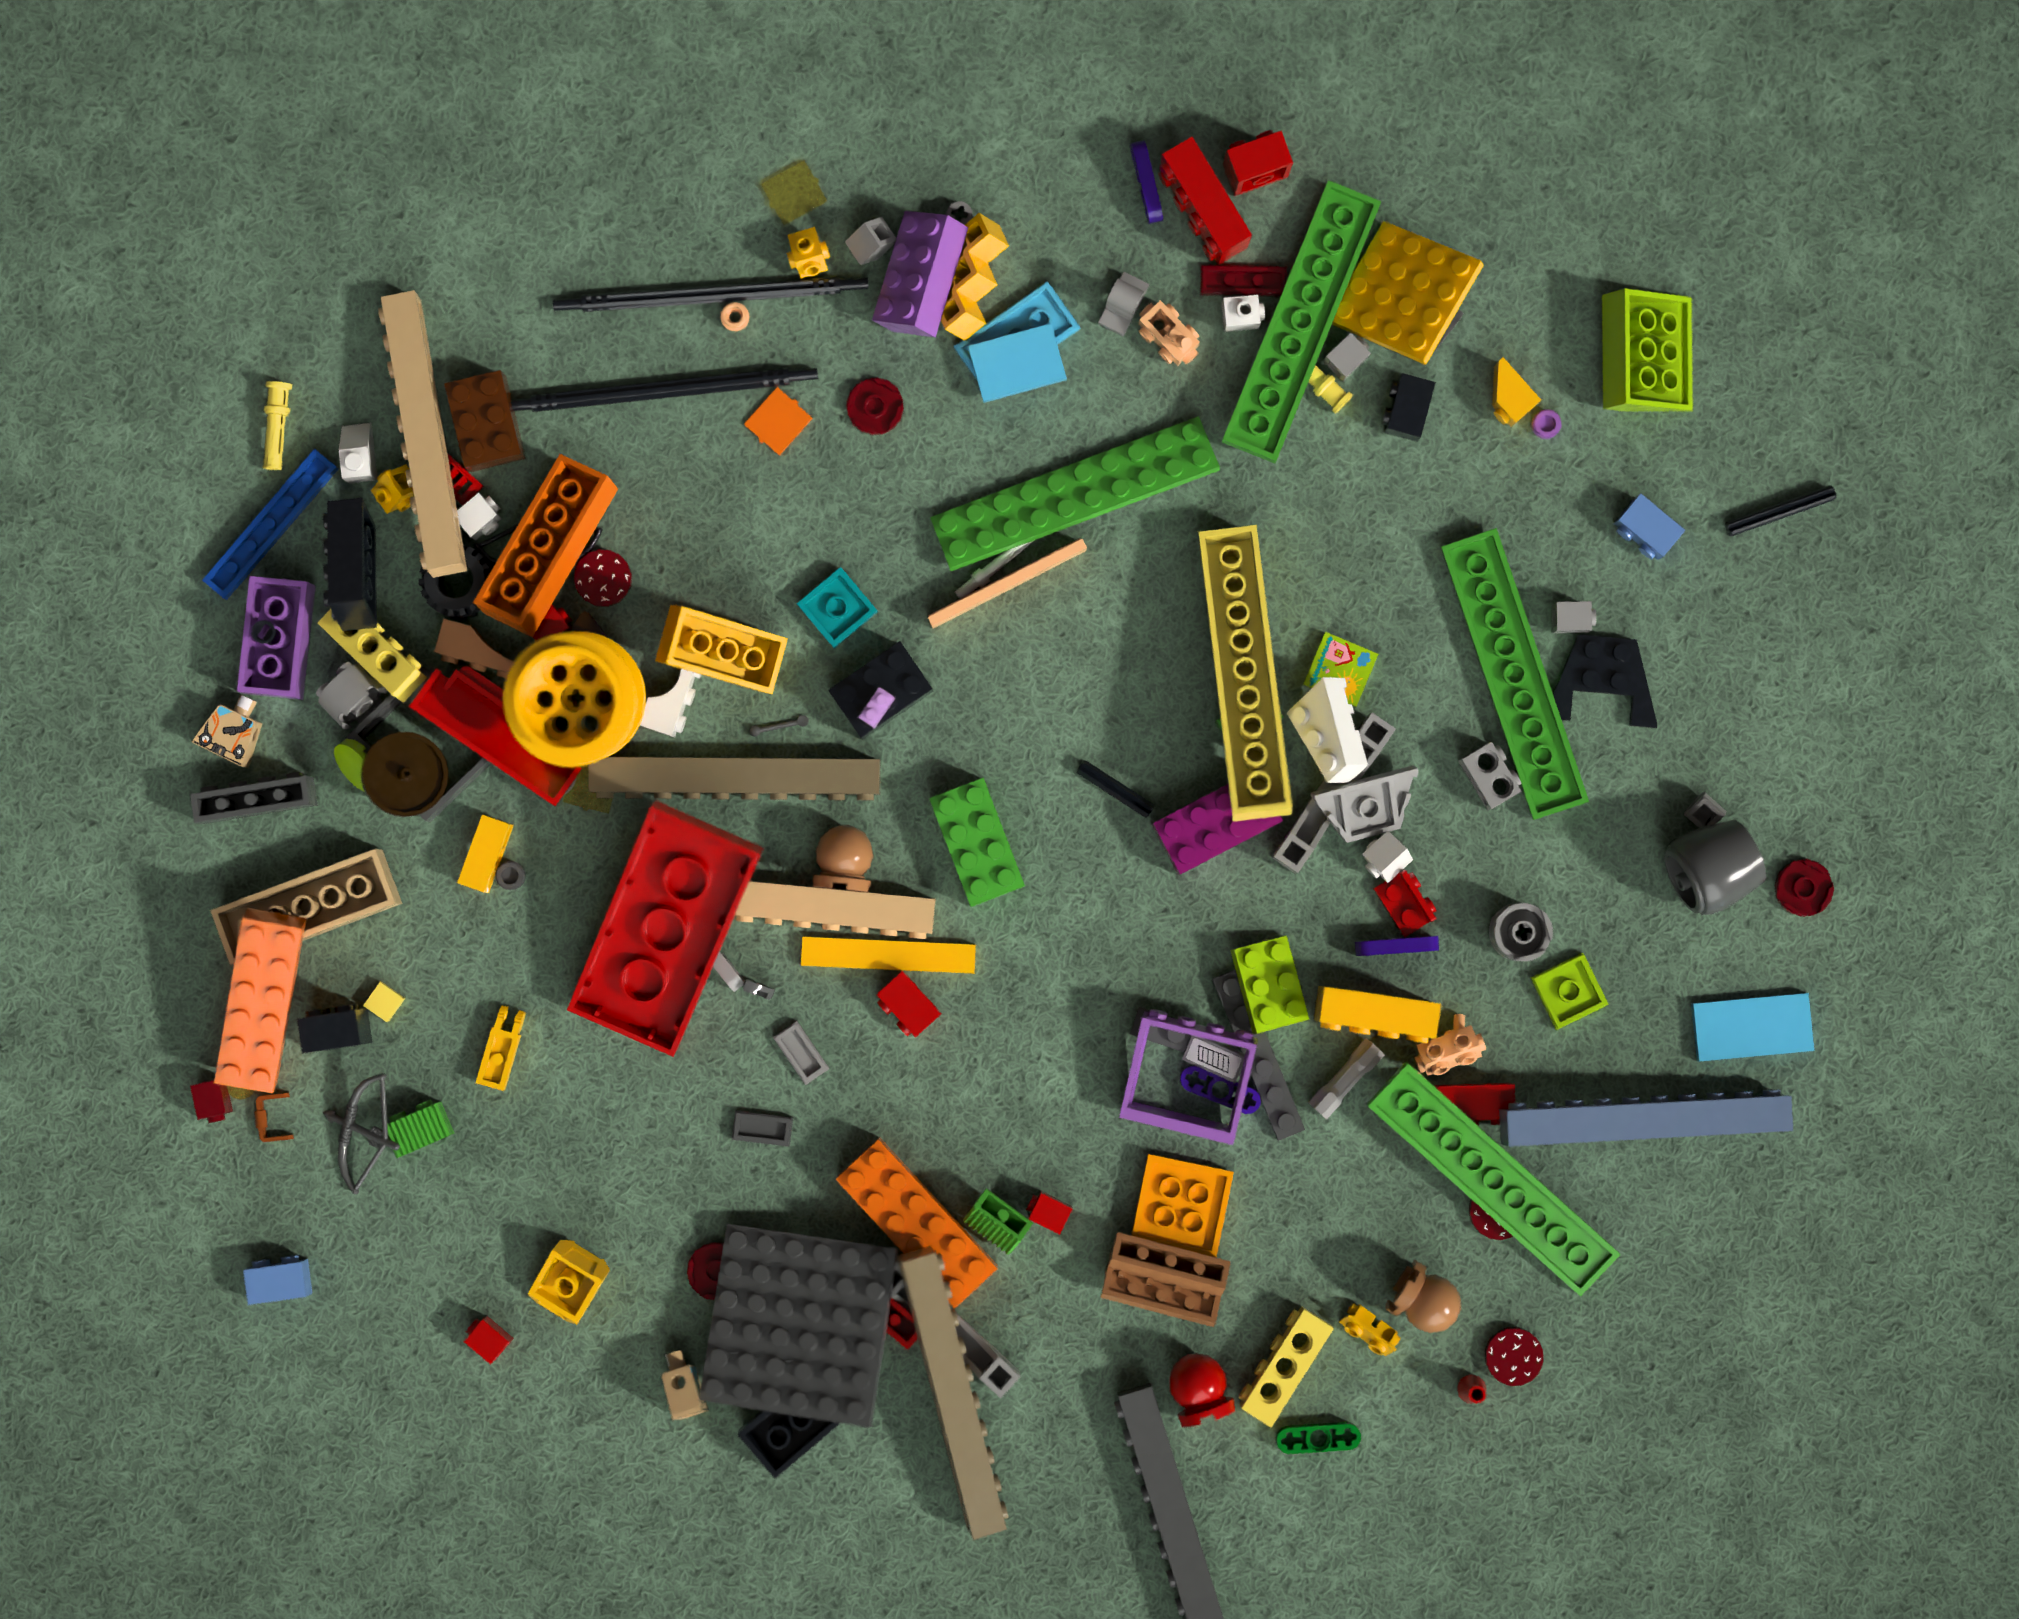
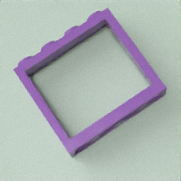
[1119,1009,1258,1145]

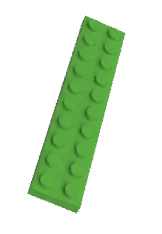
[1222,180,1381,463]
[930,416,1220,571]
[1441,528,1589,820]
[1367,1061,1621,1297]

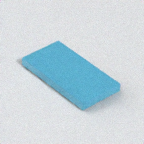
[954,281,1080,380]
[1691,993,1814,1062]

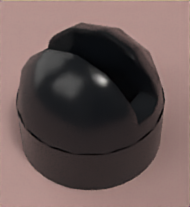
[251,620,276,644]

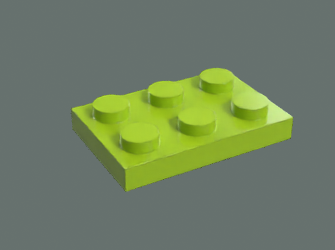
[1230,935,1310,1035]

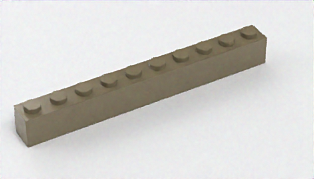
[589,757,881,801]
[897,1246,1008,1540]

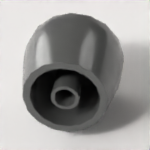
[1664,819,1766,915]

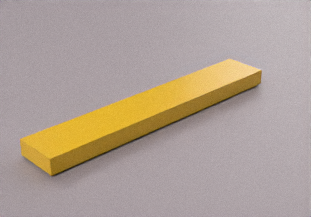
[801,937,976,974]

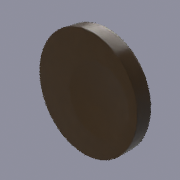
[361,732,448,817]

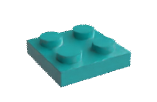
[797,567,878,649]

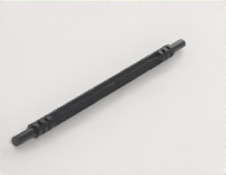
[553,277,869,312]
[511,368,818,412]

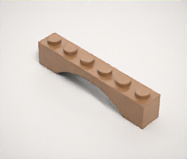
[434,618,608,700]

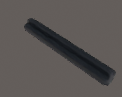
[1725,485,1837,536]

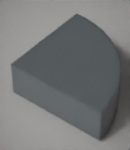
[743,979,775,1000]

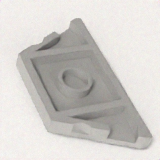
[1310,765,1418,843]

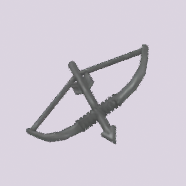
[323,1073,400,1194]

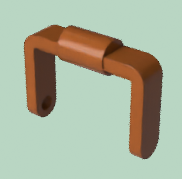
[254,1093,294,1142]

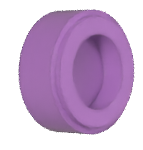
[1531,409,1561,439]

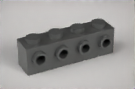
[190,772,318,824]

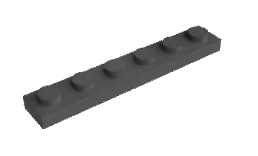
[1212,970,1305,1141]

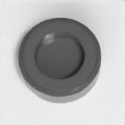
[496,861,526,890]

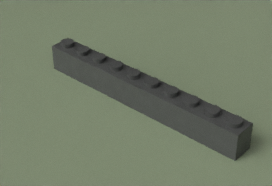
[1114,1382,1224,1619]

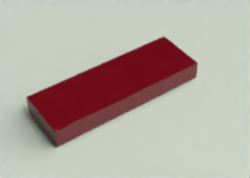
[1200,265,1287,297]

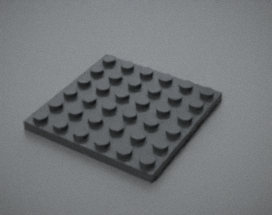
[699,1224,899,1428]

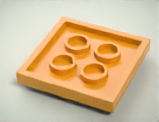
[1131,1153,1234,1258]

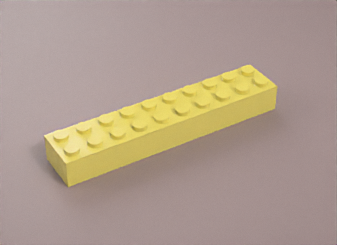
[1199,525,1292,821]

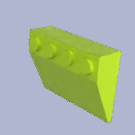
[1602,288,1693,411]

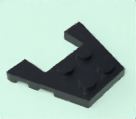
[1553,635,1657,728]

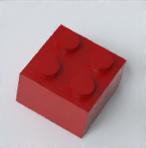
[1223,130,1293,196]

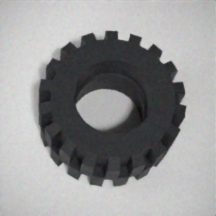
[419,545,493,620]

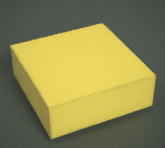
[363,982,405,1022]

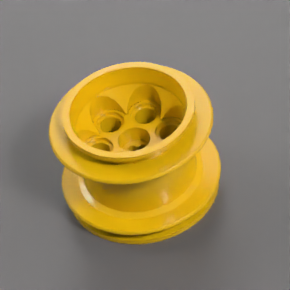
[503,631,646,767]

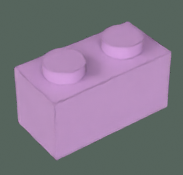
[859,687,895,729]

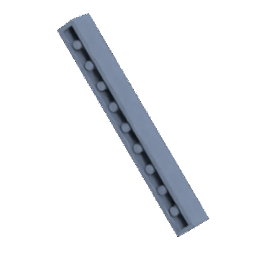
[1499,1089,1793,1146]

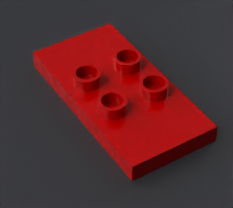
[567,800,764,1057]

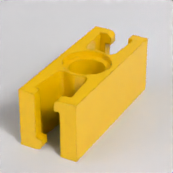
[457,815,514,893]

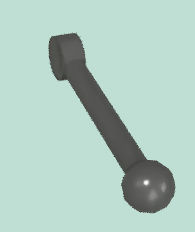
[749,715,809,737]

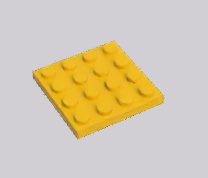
[1332,221,1484,365]

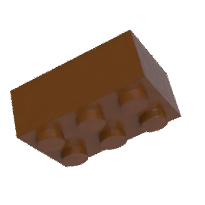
[444,370,526,473]

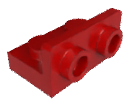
[1373,870,1437,938]

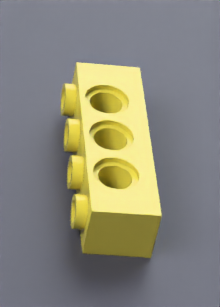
[318,609,427,703]
[1238,1306,1334,1427]

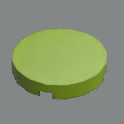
[334,739,366,791]

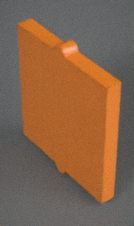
[744,387,813,456]

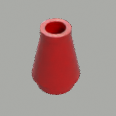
[1457,1375,1486,1404]

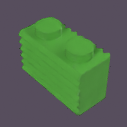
[387,1099,455,1158]
[963,1188,1033,1255]

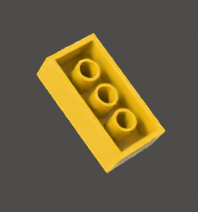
[655,605,788,694]
[1314,986,1441,1043]

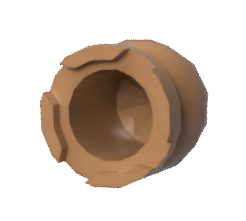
[812,825,873,893]
[1385,1260,1461,1333]

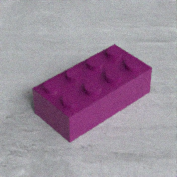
[1152,784,1283,875]

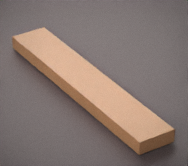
[928,538,1087,628]

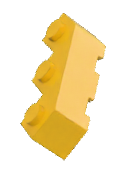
[941,213,1009,341]

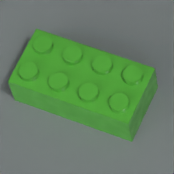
[929,778,1025,907]

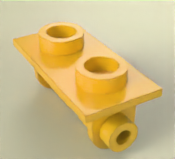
[1339,1303,1401,1356]

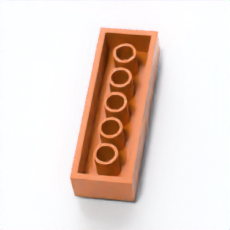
[473,454,618,637]
[214,908,306,1093]
[836,1137,998,1309]

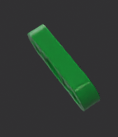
[1276,1422,1361,1454]

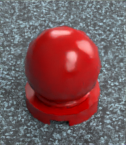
[1169,1353,1235,1427]

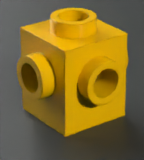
[787,227,830,278]
[371,464,414,514]

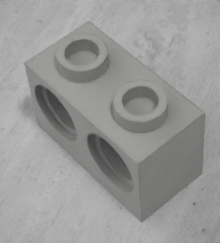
[1458,742,1522,810]

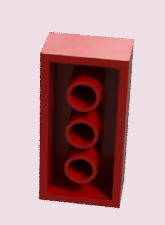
[1158,137,1252,265]

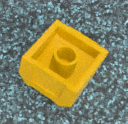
[527,1240,610,1325]

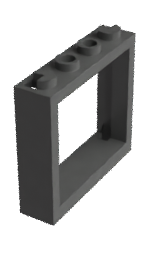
[346,666,491,822]

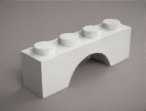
[640,669,701,738]

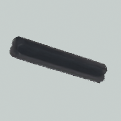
[1077,760,1154,817]

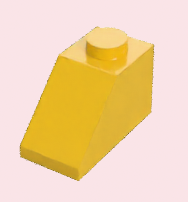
[1492,357,1541,427]

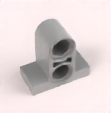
[1098,272,1149,337]

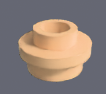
[720,302,749,331]

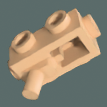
[1138,300,1200,366]
[1414,1014,1486,1076]

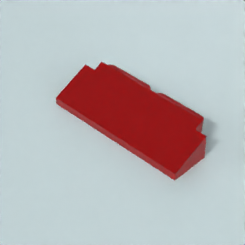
[409,666,582,807]

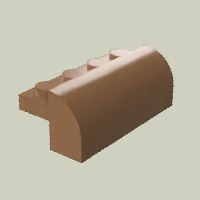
[1100,1232,1231,1327]

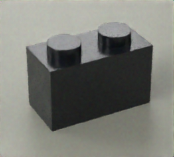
[1381,373,1436,442]

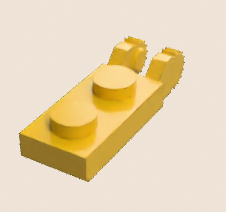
[476,1005,526,1091]

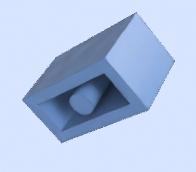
[1613,494,1685,560]
[243,1255,312,1305]

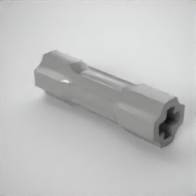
[1308,1038,1385,1120]

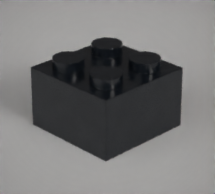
[297,1004,373,1054]

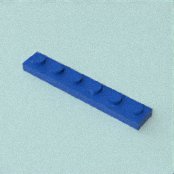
[202,449,339,600]

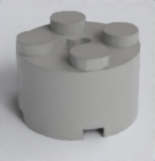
[316,662,387,730]
[1489,903,1553,961]

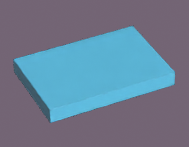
[968,323,1067,403]

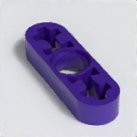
[1130,140,1163,224]
[1355,936,1439,956]
[1180,1066,1261,1114]

